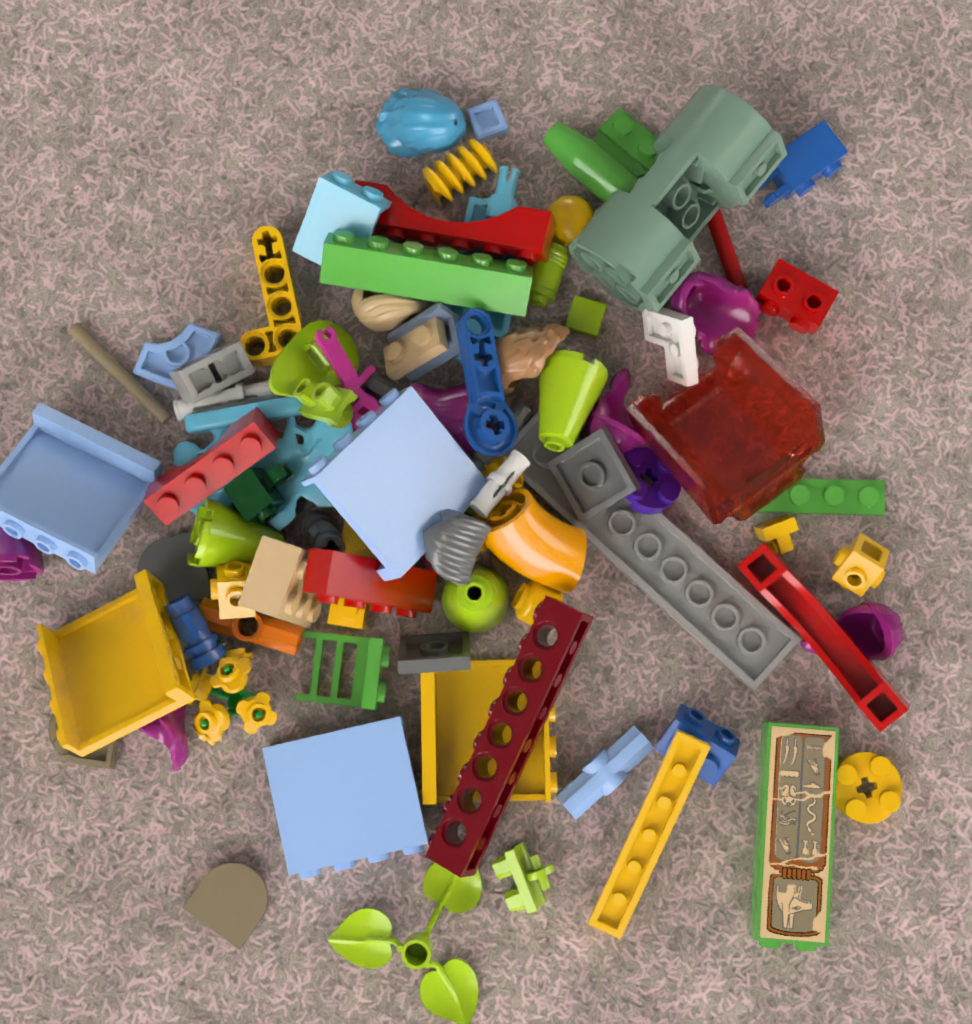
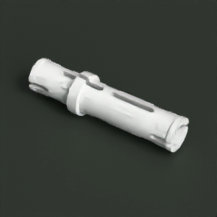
[173,380,279,421]

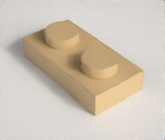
[383,316,448,381]

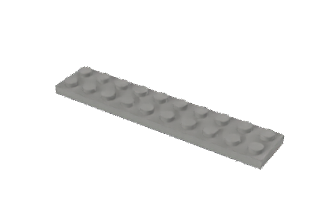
[497,411,801,691]

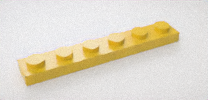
[588,729,711,940]

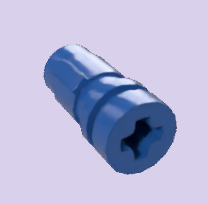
[164,593,226,670]

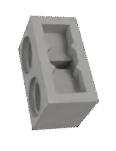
[169,341,255,403]

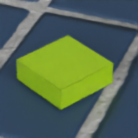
[565,295,607,339]

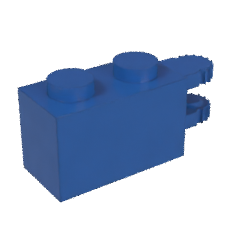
[758,120,848,208]

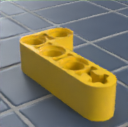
[240,226,304,367]

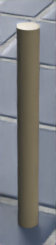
[68,323,173,425]

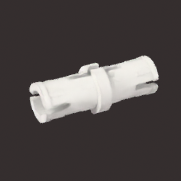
[468,450,531,518]

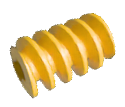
[422,138,499,207]

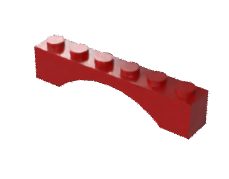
[355,180,556,264]
[737,543,910,732]

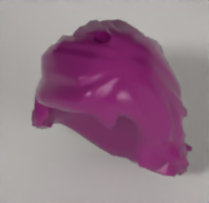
[670,271,762,356]

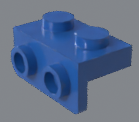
[654,704,740,787]

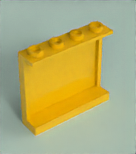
[36,569,195,757]
[420,660,558,805]

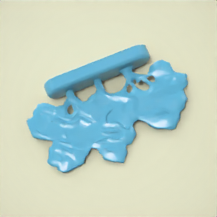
[170,397,353,532]

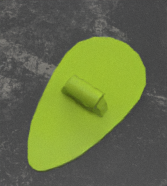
[269,320,360,397]

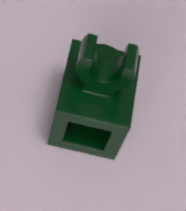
[223,463,294,523]

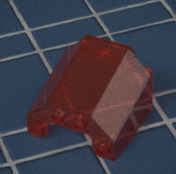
[626,326,825,525]

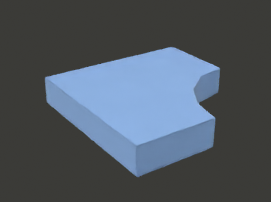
[132,322,222,391]

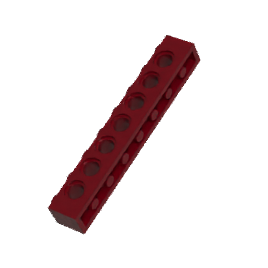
[425,595,594,878]

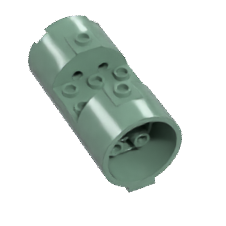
[569,85,787,313]

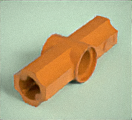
[199,597,305,656]

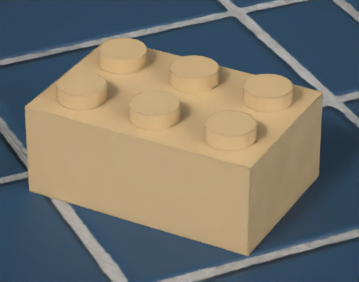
[237,535,321,629]

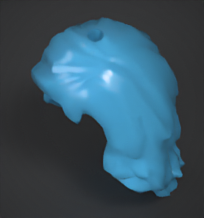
[375,87,467,158]

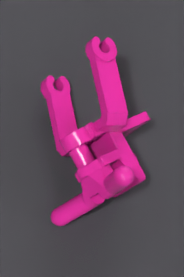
[314,326,381,432]

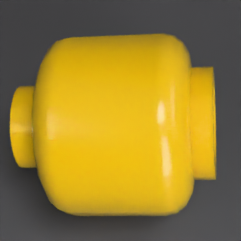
[512,581,563,626]

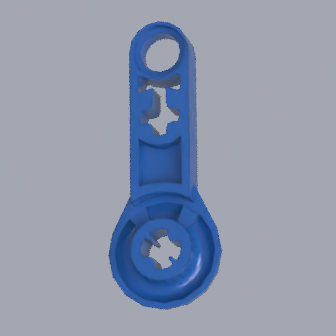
[456,309,518,457]

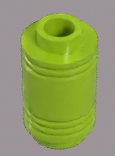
[528,242,569,307]

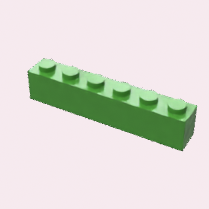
[319,230,533,317]

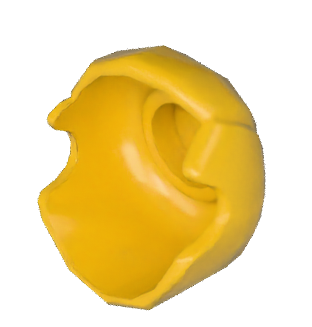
[547,195,594,246]

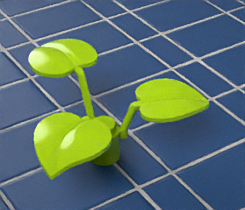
[328,863,482,1024]

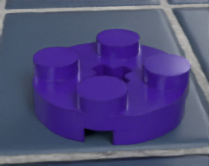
[623,447,681,514]

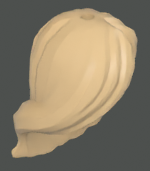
[351,289,433,333]

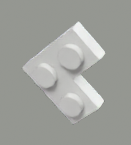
[642,307,699,387]

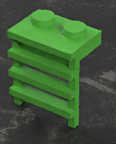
[295,631,391,710]

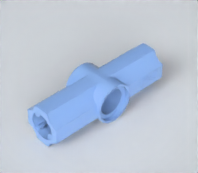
[556,725,654,819]

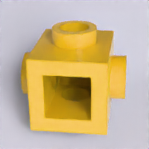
[831,533,890,597]
[210,561,256,619]

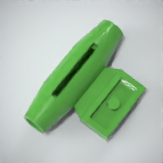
[543,108,658,202]

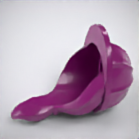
[585,368,646,454]
[800,601,904,661]

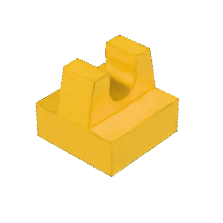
[754,515,799,554]

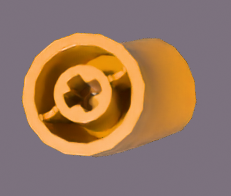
[473,488,587,593]

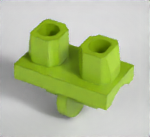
[293,378,358,429]
[492,841,555,914]

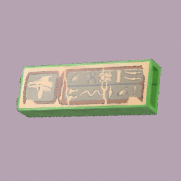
[750,721,839,951]

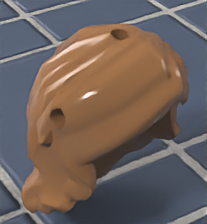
[484,323,571,396]

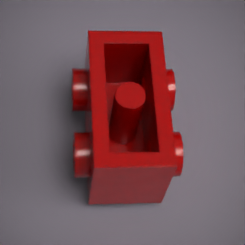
[755,258,839,335]

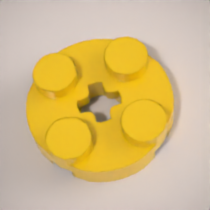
[835,751,902,824]

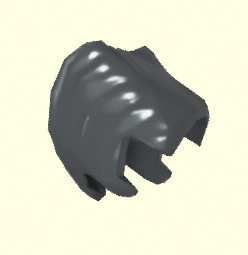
[423,509,491,585]

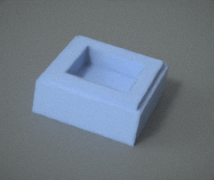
[465,99,508,143]

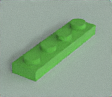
[745,477,885,516]

